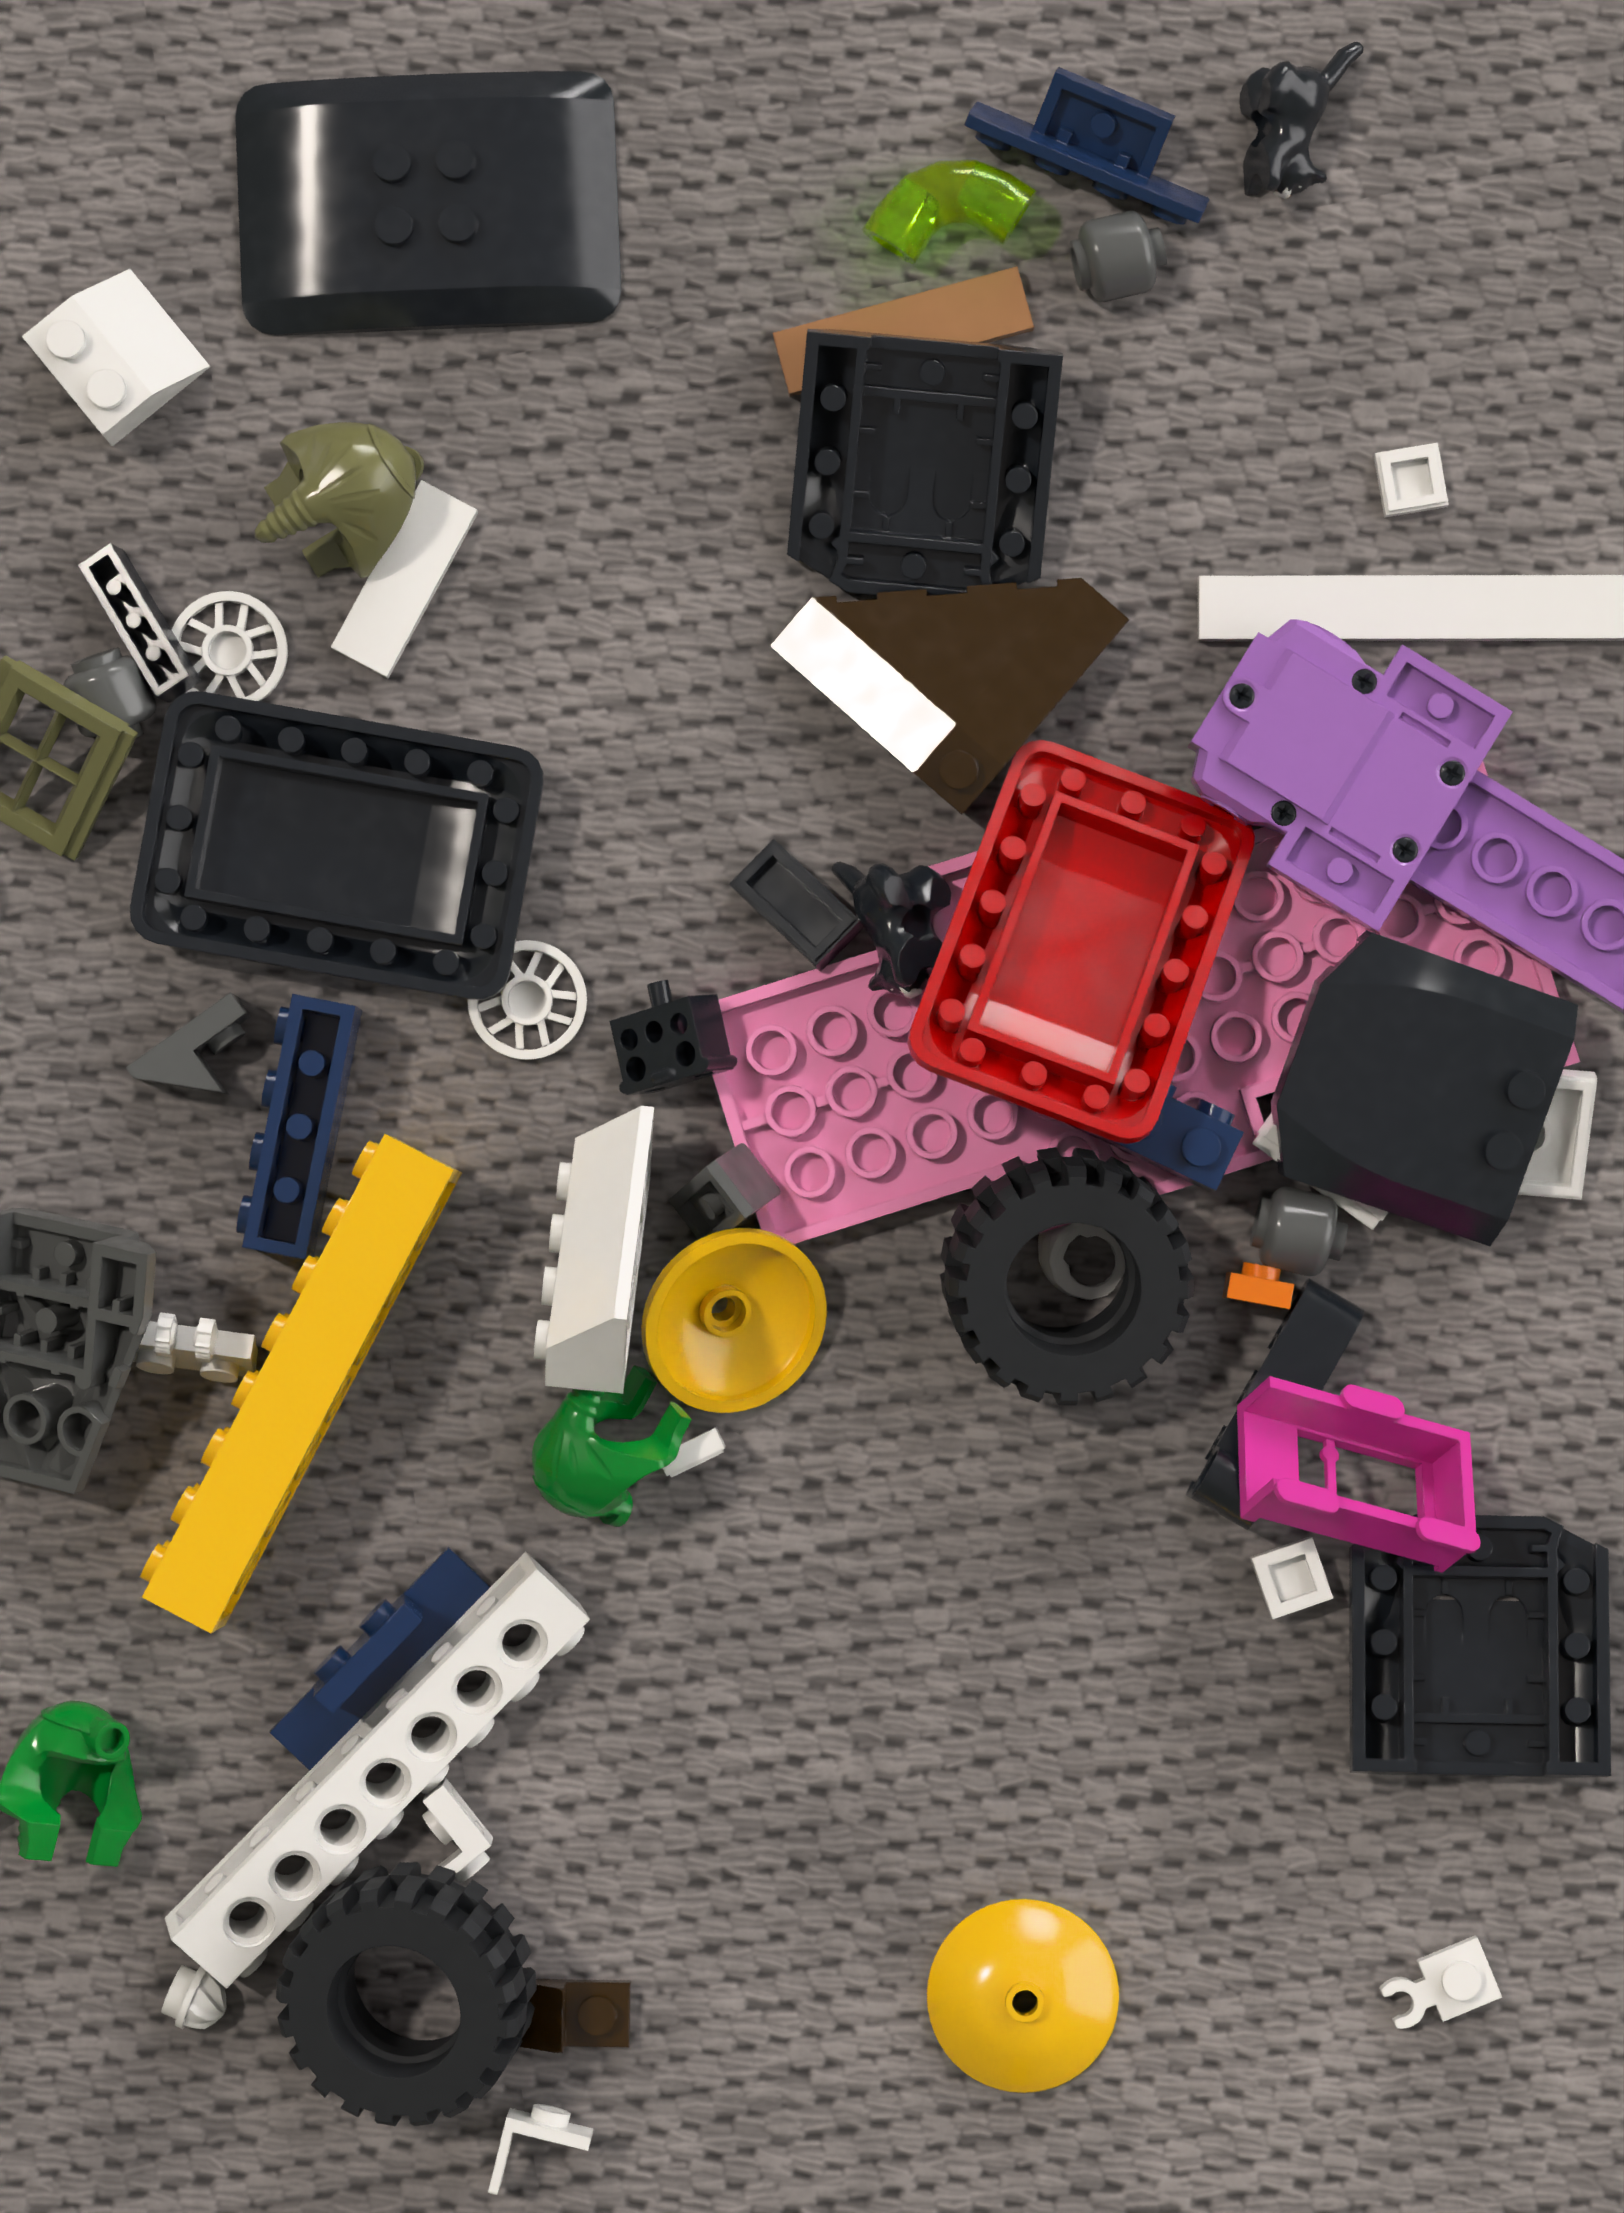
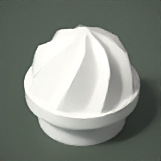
[161,1965,227,2029]

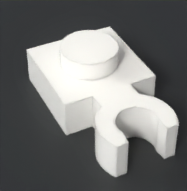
[1379,1936,1502,2029]

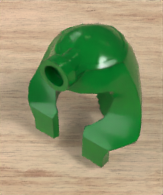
[532,1365,692,1527]
[0,1701,142,1867]

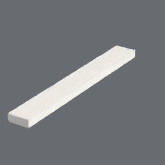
[1198,575,1624,641]

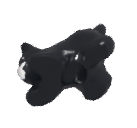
[1239,42,1364,199]
[832,862,952,998]

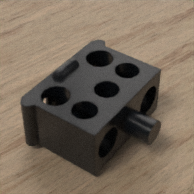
[610,980,737,1095]

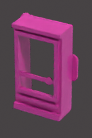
[1237,1376,1481,1573]

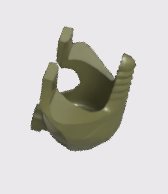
[255,422,424,578]

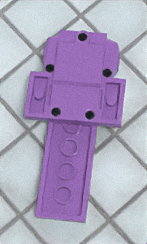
[1188,619,1624,1014]

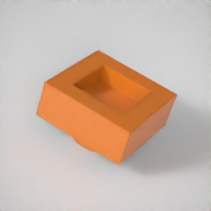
[1222,1262,1294,1309]

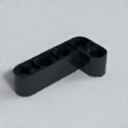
[1186,1278,1365,1530]

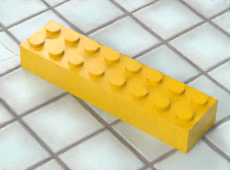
[140,1134,462,1633]

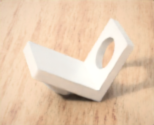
[488,2104,594,2195]

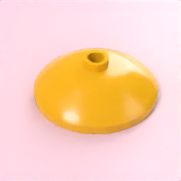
[641,1228,827,1413]
[927,1899,1119,2093]

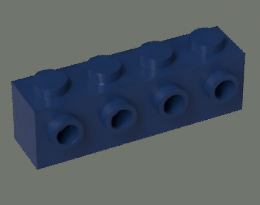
[236,994,363,1260]
[1066,1084,1244,1192]

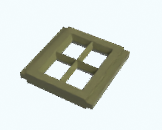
[0,656,138,861]

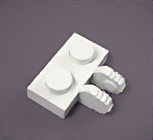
[133,1312,258,1383]

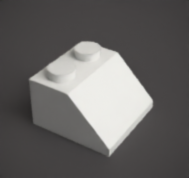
[22,269,210,447]

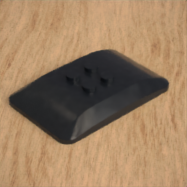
[235,71,622,336]
[130,691,544,1000]

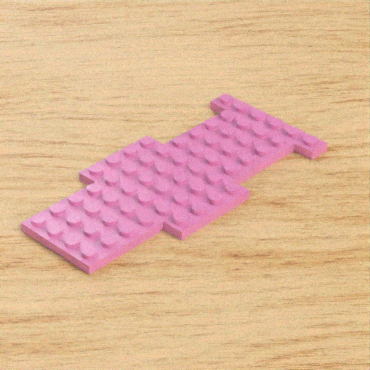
[712,761,1580,1244]

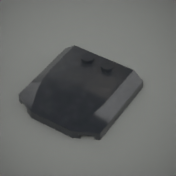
[787,329,1063,596]
[1271,930,1578,1246]
[1349,1514,1611,1778]

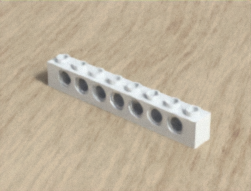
[165,1552,590,1989]

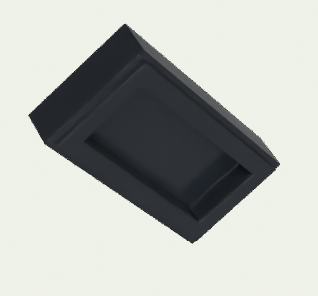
[729,839,864,972]

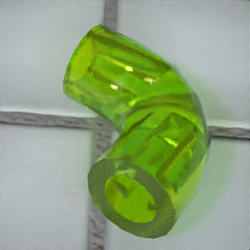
[862,160,1037,264]

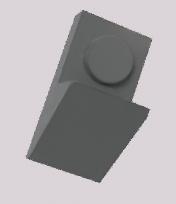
[126,993,251,1095]
[668,1143,781,1240]

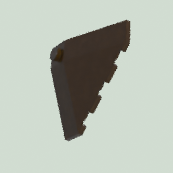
[770,578,1129,815]

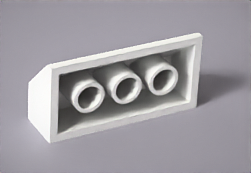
[534,1106,654,1394]

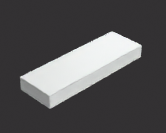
[331,480,478,679]

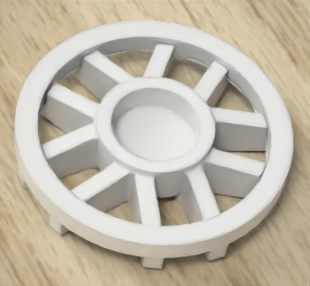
[172,591,288,702]
[467,940,587,1060]

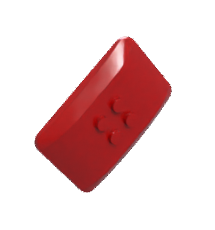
[907,740,1255,1144]

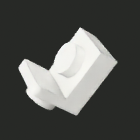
[422,1777,493,1883]

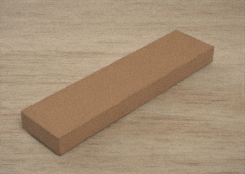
[773,266,1034,397]

